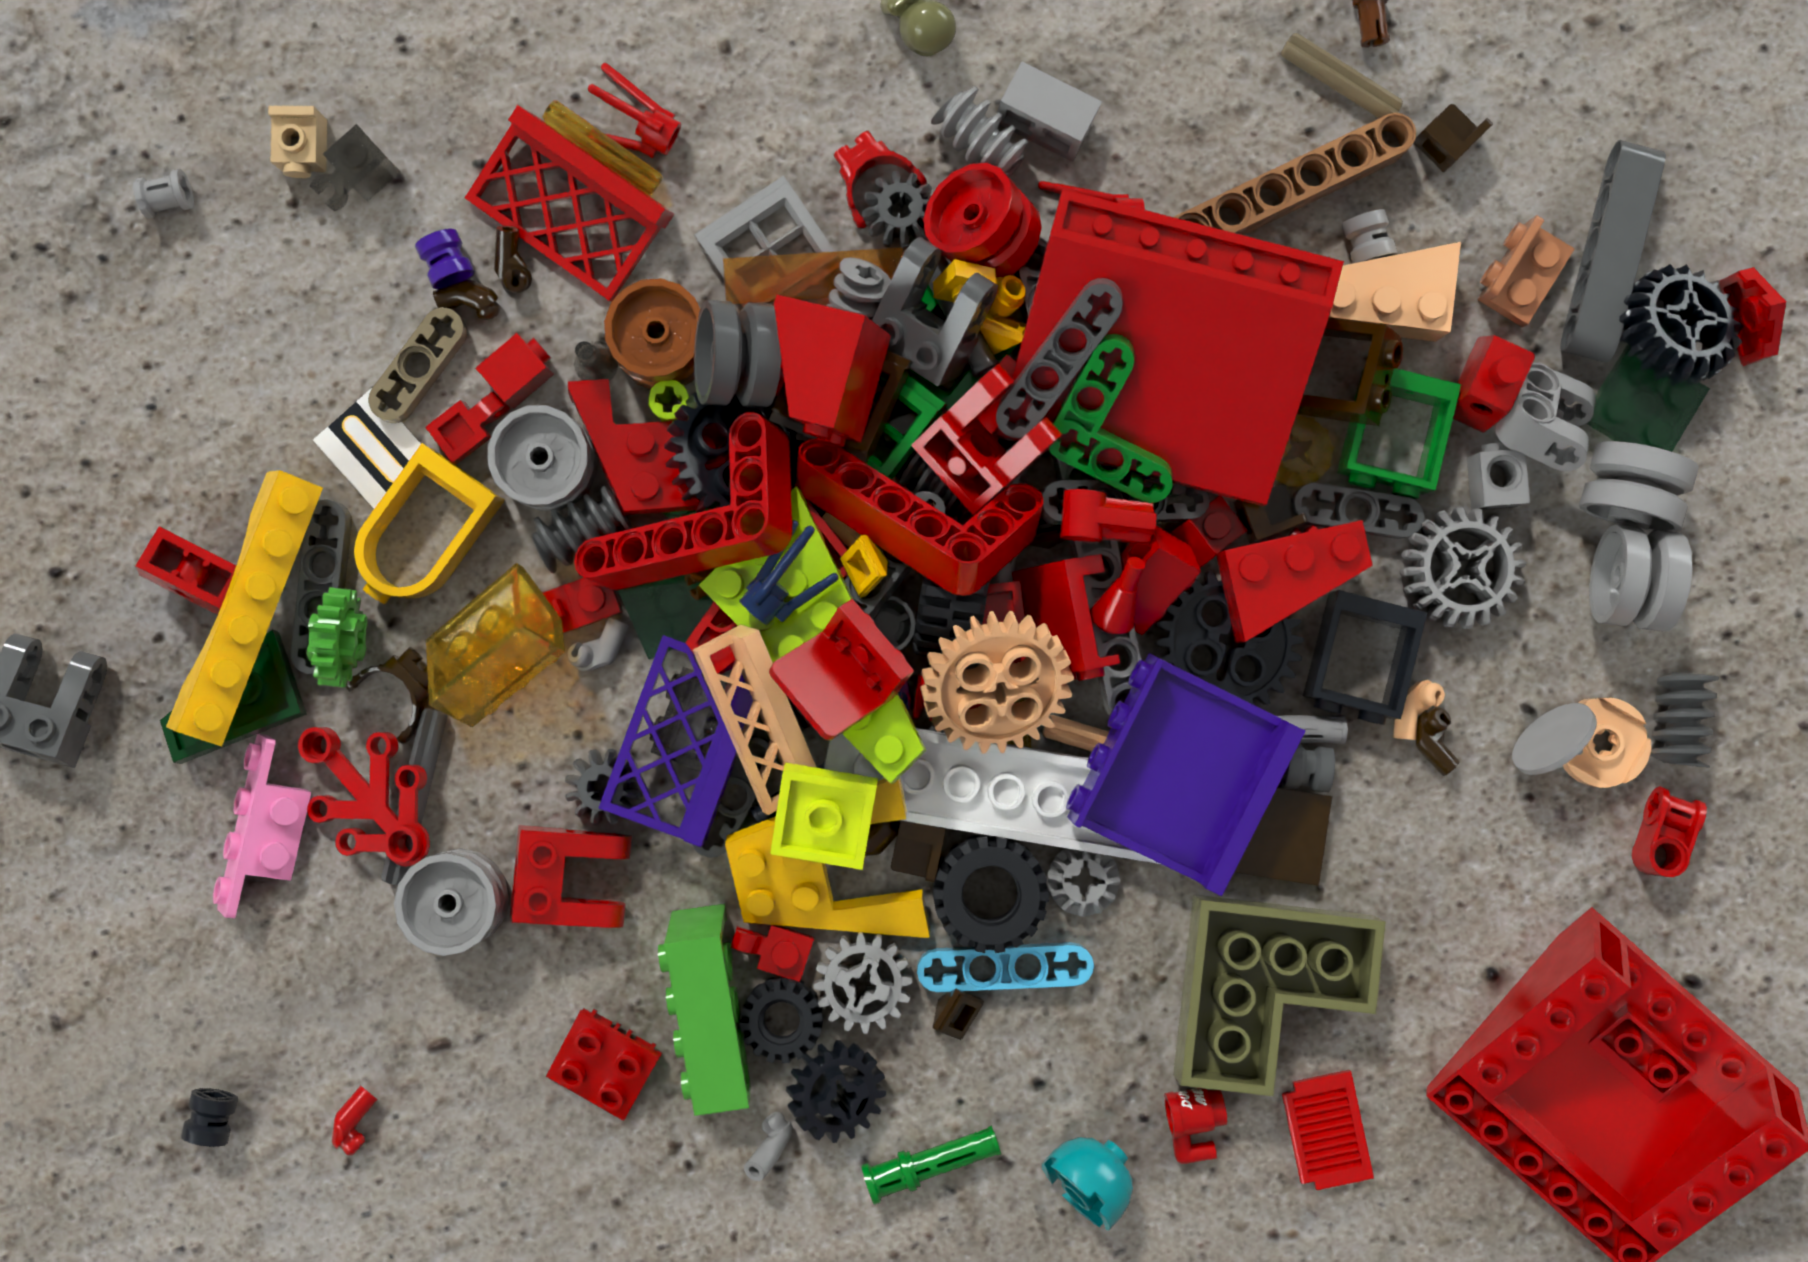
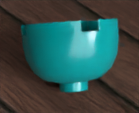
[1042,1137,1133,1231]

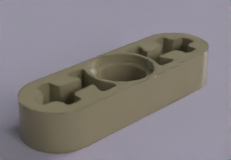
[368,307,467,423]

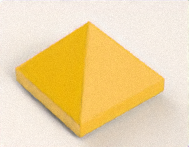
[980,312,1026,355]
[840,534,888,598]

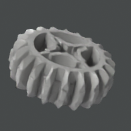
[1400,507,1527,629]

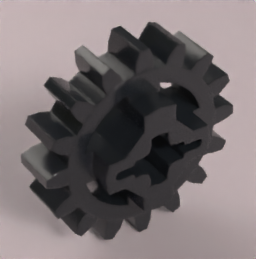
[786,1040,886,1143]

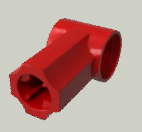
[1060,489,1157,544]

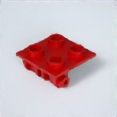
[546,1008,662,1121]

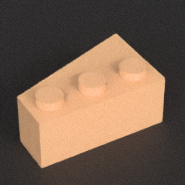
[1329,242,1461,342]

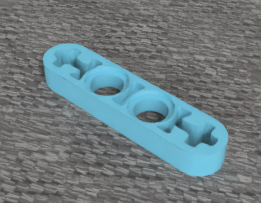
[917,942,1094,992]

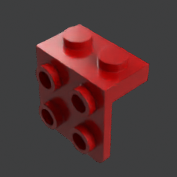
[769,599,914,740]

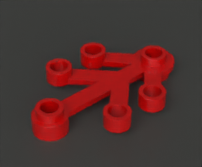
[298,727,430,867]

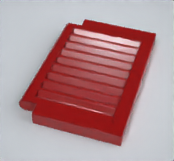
[1282,1070,1374,1190]

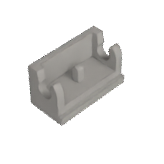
[997,62,1102,162]

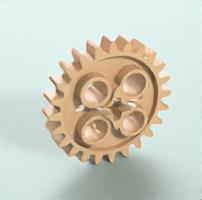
[920,611,1074,754]

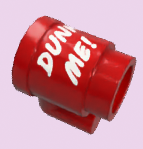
[1164,1088,1228,1164]

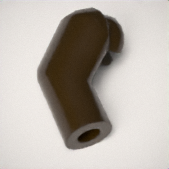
[494,226,532,293]
[433,280,500,320]

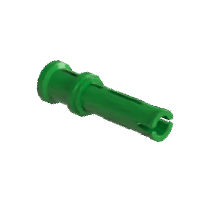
[861,1125,1001,1205]

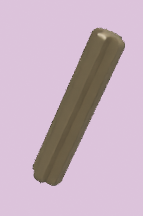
[1281,33,1403,118]

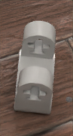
[1496,363,1596,471]

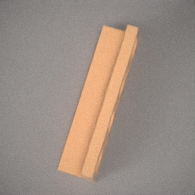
[693,625,817,815]

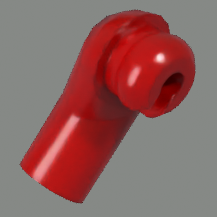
[331,1085,378,1156]

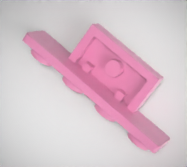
[213,734,311,919]

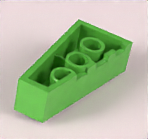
[658,903,751,1116]

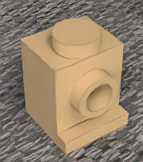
[268,106,327,178]

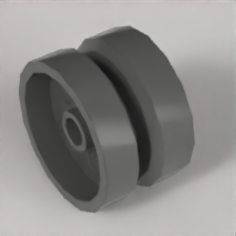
[694,300,781,407]

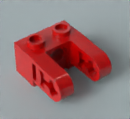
[911,364,1063,515]
[510,825,632,928]

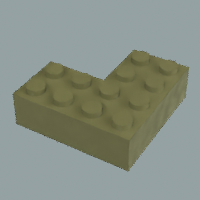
[1173,894,1386,1096]

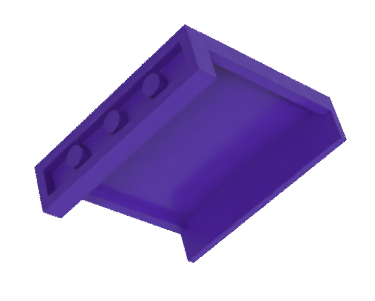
[1066,653,1306,896]

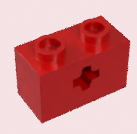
[135,526,236,615]

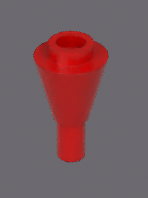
[1090,556,1145,634]

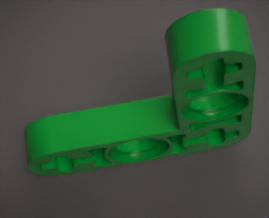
[1049,334,1173,503]

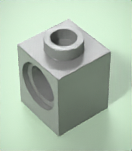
[1467,442,1530,510]

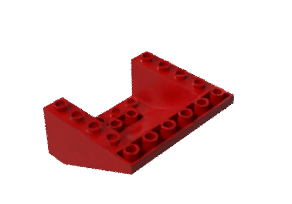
[997,189,1344,506]
[1426,907,1808,1262]

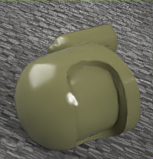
[880,0,956,57]

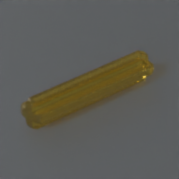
[542,100,663,195]

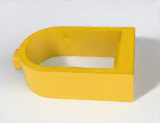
[354,443,505,604]

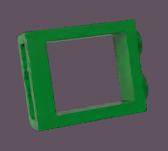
[1337,368,1461,499]

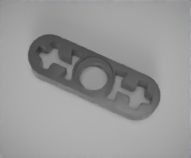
[1291,483,1425,539]

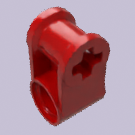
[1631,786,1707,877]

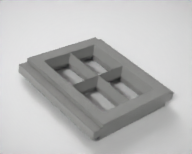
[694,175,841,308]

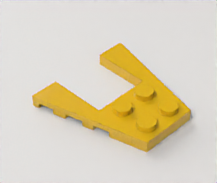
[725,778,930,938]

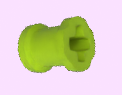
[648,380,690,422]

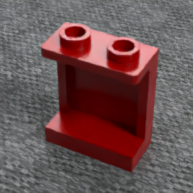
[1012,554,1120,681]

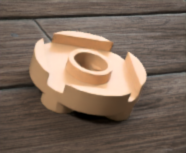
[1563,698,1652,788]

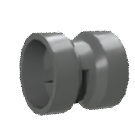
[1280,745,1335,793]

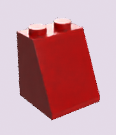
[774,294,891,447]

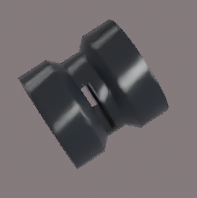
[181,1088,238,1147]

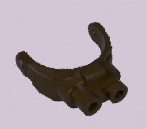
[346,647,441,744]

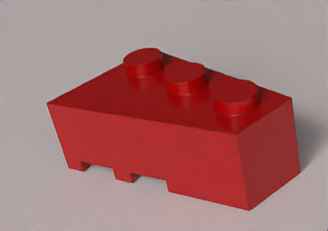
[1216,520,1373,643]

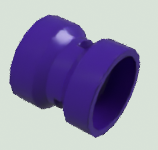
[415,228,475,289]

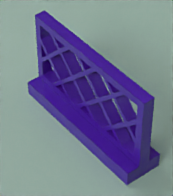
[598,635,755,847]

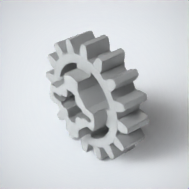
[813,932,912,1034]

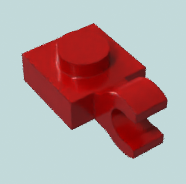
[425,391,511,465]
[731,925,814,982]

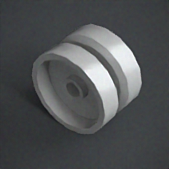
[488,405,598,511]
[1579,441,1699,532]
[1589,524,1693,632]
[394,848,509,956]

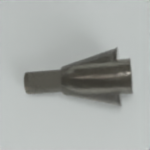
[574,341,619,381]

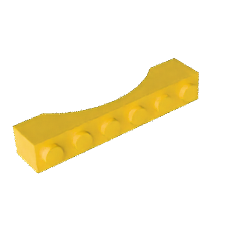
[166,470,323,747]

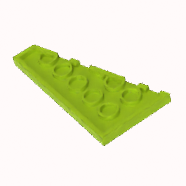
[699,486,927,784]

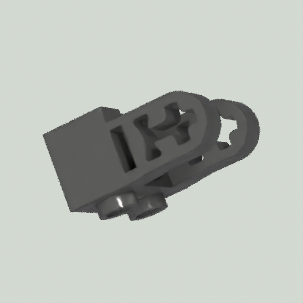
[872,237,998,386]
[0,633,107,768]

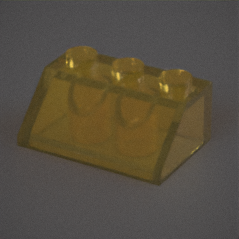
[426,563,565,728]

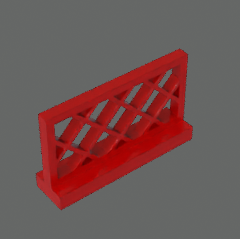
[465,105,675,302]

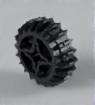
[1619,264,1744,386]

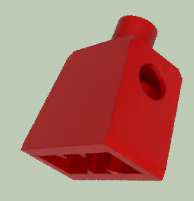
[1453,335,1535,433]

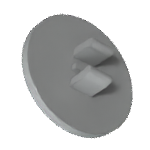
[1512,703,1597,775]

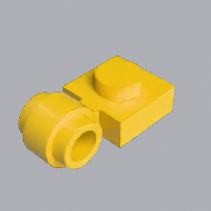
[933,259,1026,317]

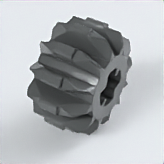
[862,170,932,250]
[565,749,643,825]

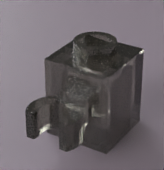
[310,124,401,212]

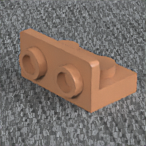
[1477,215,1575,328]

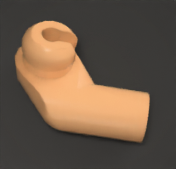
[1393,680,1445,740]

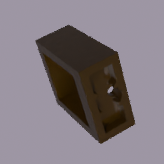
[1297,318,1403,426]

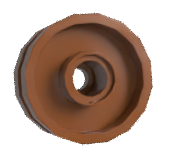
[604,278,700,389]

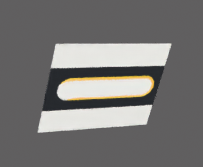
[313,388,421,509]

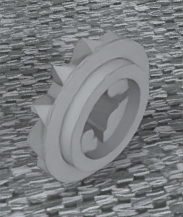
[1047,848,1121,917]

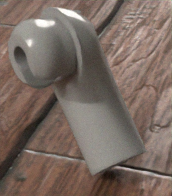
[567,617,630,671]
[744,1112,793,1181]

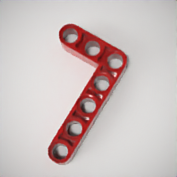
[574,412,792,590]
[795,438,1044,596]

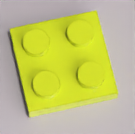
[770,762,878,870]

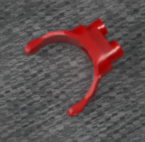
[833,130,927,229]

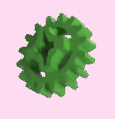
[306,587,368,687]

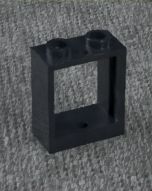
[1303,590,1427,725]

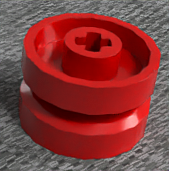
[923,163,1042,278]

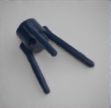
[739,520,839,625]

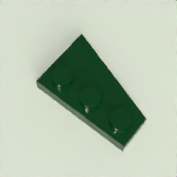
[160,629,307,764]

